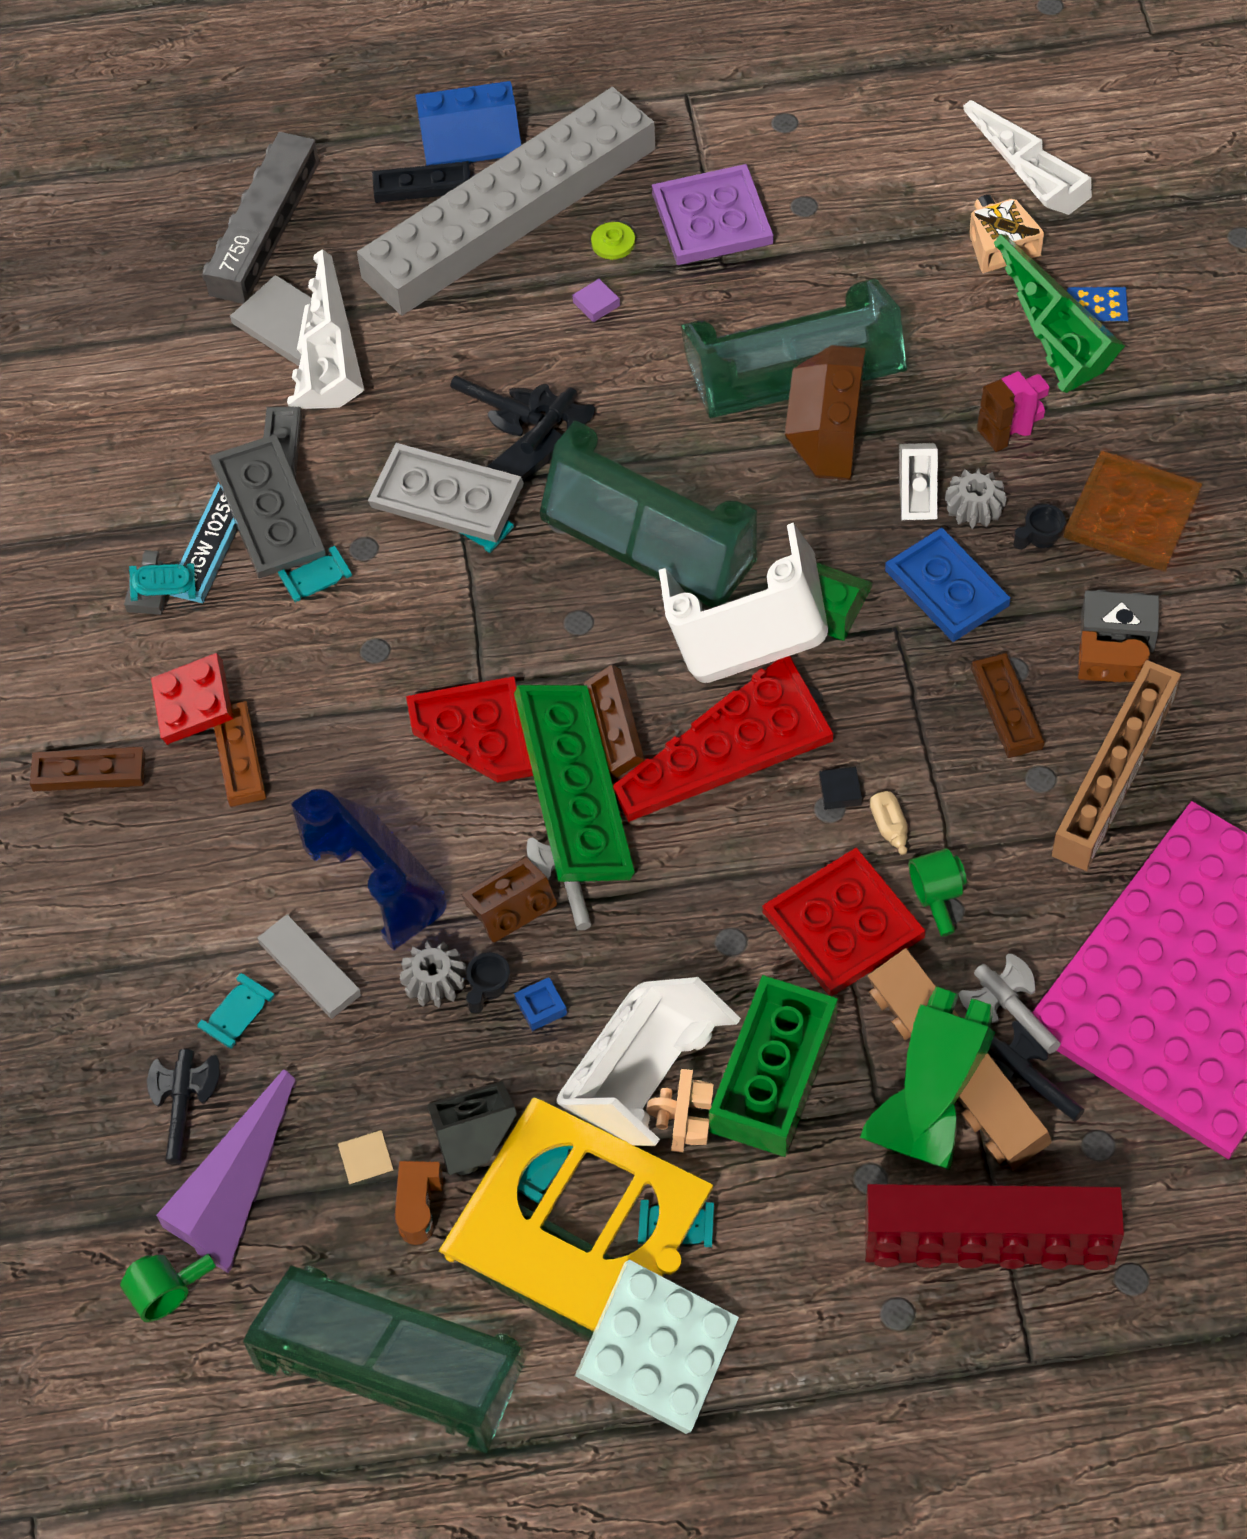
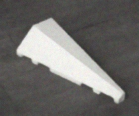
[963,100,1092,215]
[287,249,365,409]

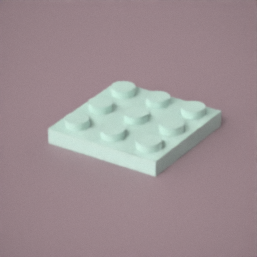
[575,1260,739,1434]

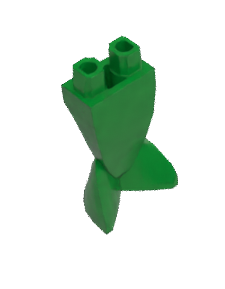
[860,987,995,1170]

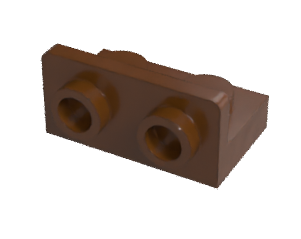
[461,857,557,942]

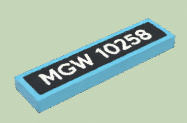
[170,482,238,604]

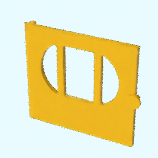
[438,1098,713,1331]

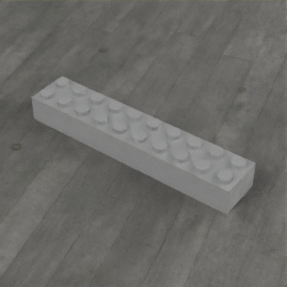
[357,87,655,316]

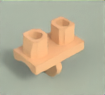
[646,1069,714,1153]

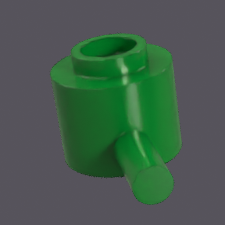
[908,848,967,937]
[120,1254,216,1322]

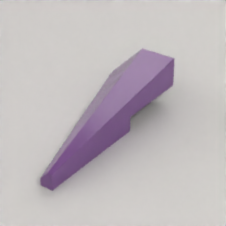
[157,1069,296,1273]

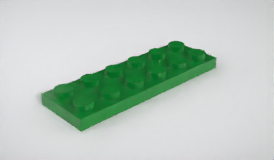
[514,685,635,882]

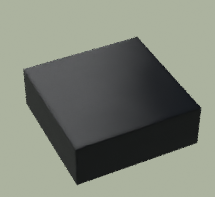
[819,767,862,810]

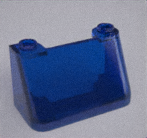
[291,789,447,950]

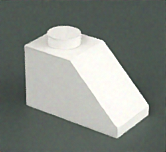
[899,443,938,520]

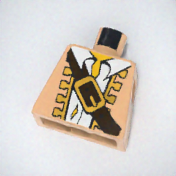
[969,194,1044,273]

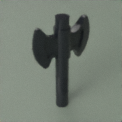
[450,375,545,436]
[521,384,595,454]
[988,1021,1085,1122]
[147,1049,220,1165]

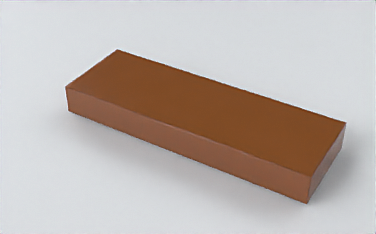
[214,701,266,807]

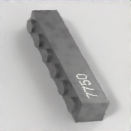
[203,132,319,304]

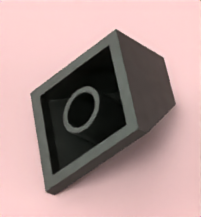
[427,1081,517,1175]

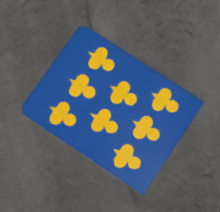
[1067,287,1128,321]

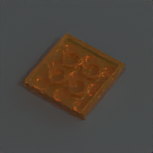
[1063,450,1202,572]

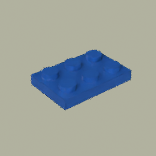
[885,527,1011,642]

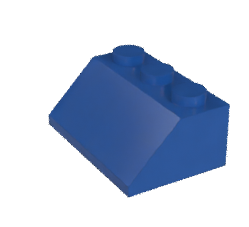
[415,81,521,165]

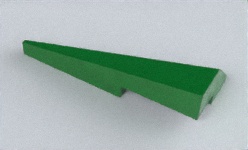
[994,234,1125,393]

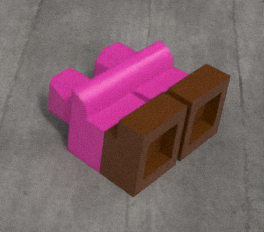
[977,371,1050,452]

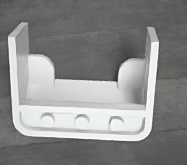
[659,523,828,683]
[557,977,741,1146]

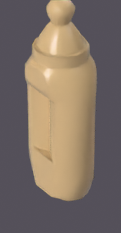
[870,791,908,855]

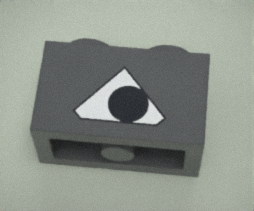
[1080,590,1159,652]

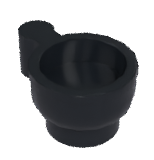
[1013,504,1066,550]
[466,952,510,1014]

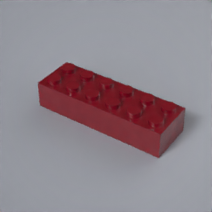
[865,1184,1124,1270]

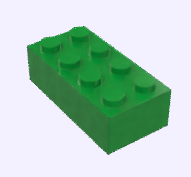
[709,975,838,1157]

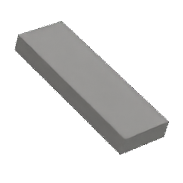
[257,915,361,1019]

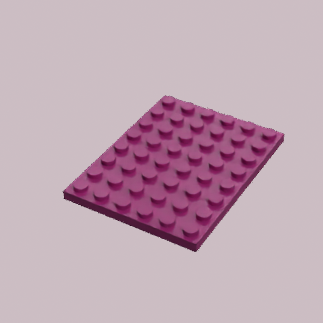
[1032,801,1247,1160]

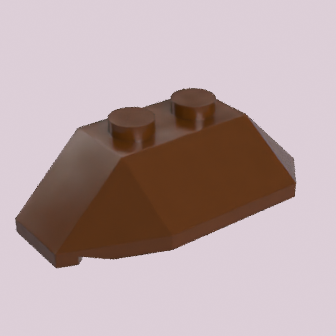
[785,345,866,481]

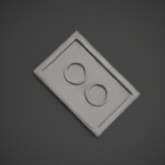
[230,275,350,366]

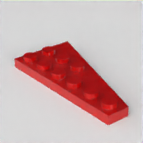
[613,656,833,822]

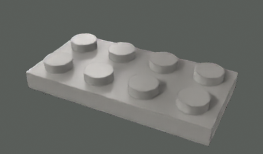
[368,443,524,542]

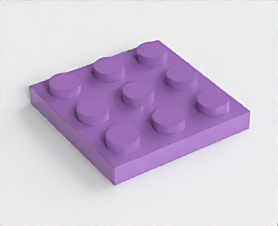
[652,164,773,265]

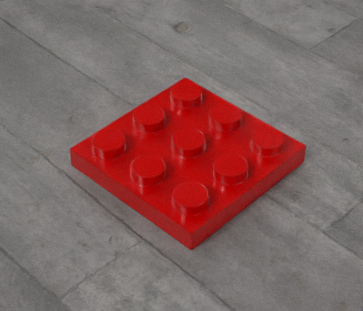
[762,847,925,997]

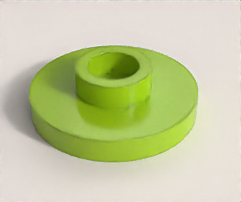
[591,222,635,260]

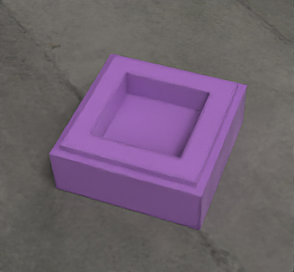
[573,279,620,322]

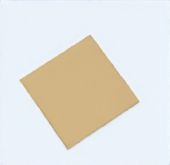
[338,1130,393,1184]

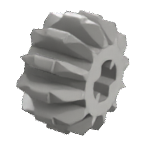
[945,468,1006,529]
[400,940,466,1008]

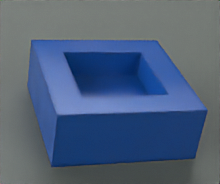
[514,977,567,1031]

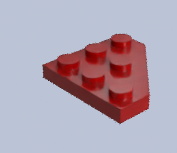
[406,676,533,783]

